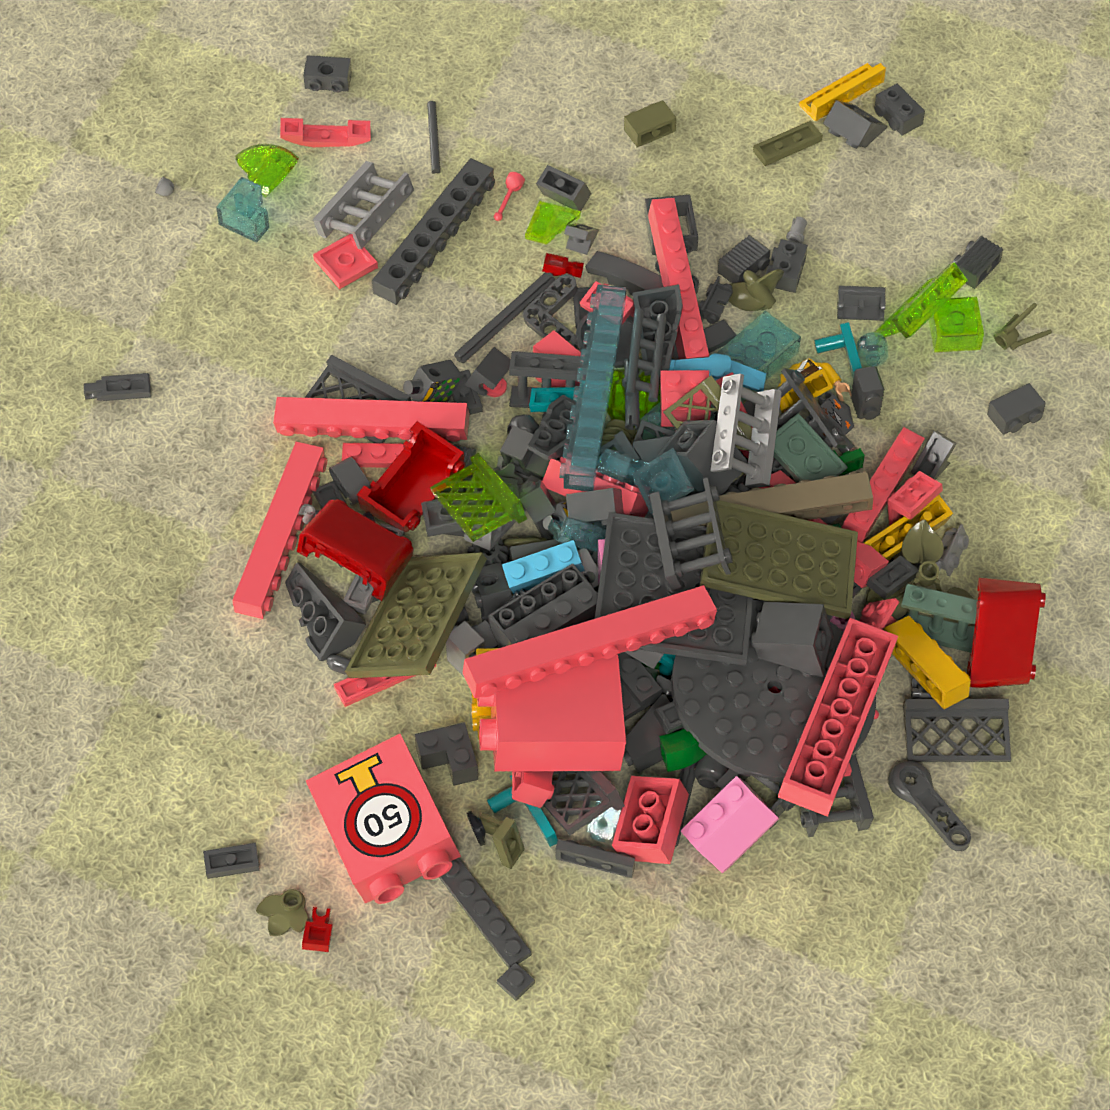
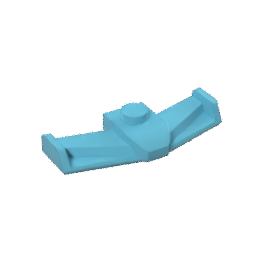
[669,353,767,392]

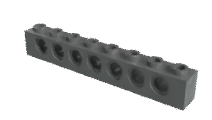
[372,158,495,305]

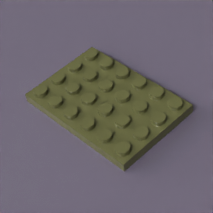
[699,500,858,619]
[345,552,487,678]

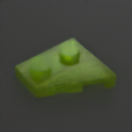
[525,201,581,245]

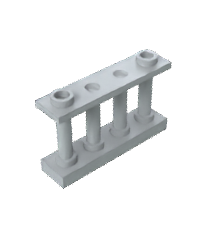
[313,161,414,249]
[710,373,782,488]

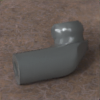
[326,654,351,675]

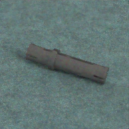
[622,358,641,430]

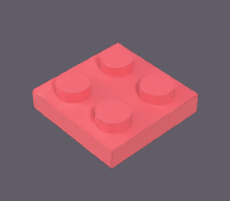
[313,234,378,289]

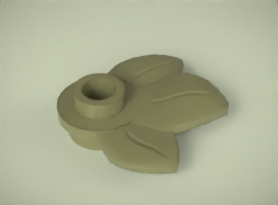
[256,889,308,936]

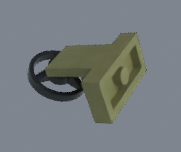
[466,811,525,869]

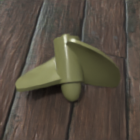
[729,269,784,311]

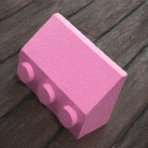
[680,776,780,873]

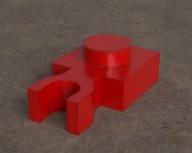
[542,253,584,278]
[302,907,333,952]

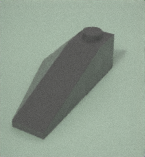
[633,285,683,376]
[285,563,366,661]

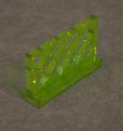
[871,262,968,340]
[430,453,527,542]

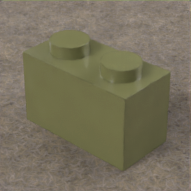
[624,100,676,148]

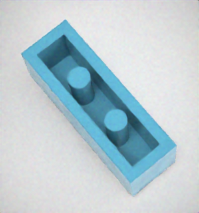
[502,540,585,595]

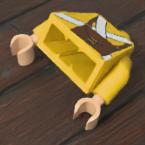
[776,358,852,413]

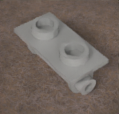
[936,524,969,577]

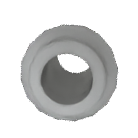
[786,217,807,243]

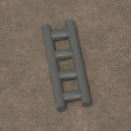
[625,308,667,402]

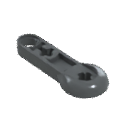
[888,761,971,852]

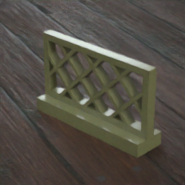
[663,375,752,482]

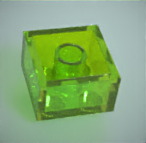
[928,297,984,353]

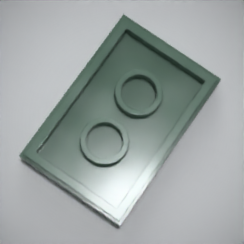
[774,413,848,483]

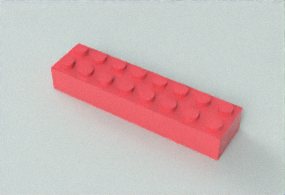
[778,618,898,817]

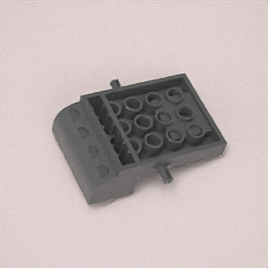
[489,563,662,722]

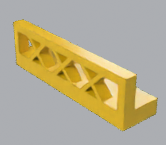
[799,63,886,121]

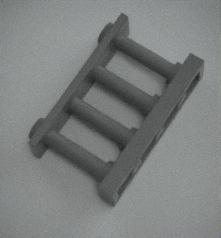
[509,351,608,414]
[743,368,848,448]
[649,477,733,590]
[800,754,874,837]

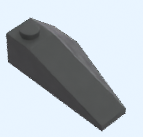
[527,395,603,461]

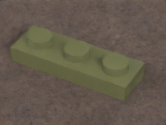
[753,120,823,166]

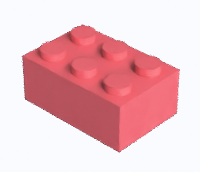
[612,776,689,864]

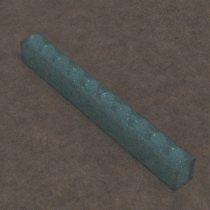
[559,284,626,491]

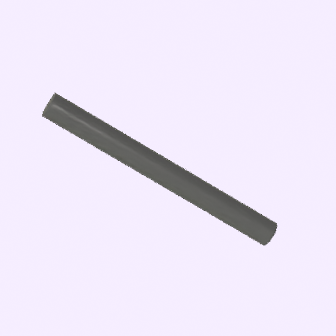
[427,101,441,174]

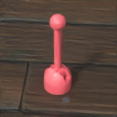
[494,172,525,221]

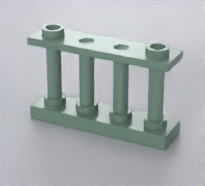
[900,584,978,653]

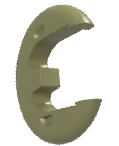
[504,538,547,546]

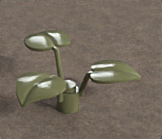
[866,520,974,626]

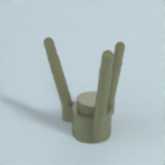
[994,303,1052,350]

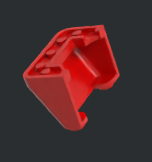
[357,421,465,532]
[297,499,414,601]
[967,578,1046,688]

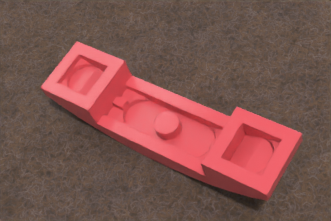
[280,118,371,147]

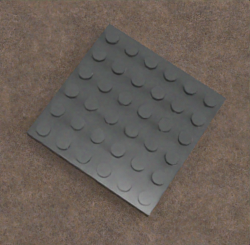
[595,512,753,666]

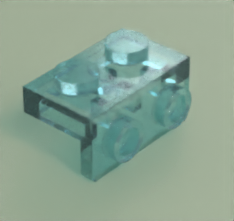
[548,517,606,552]

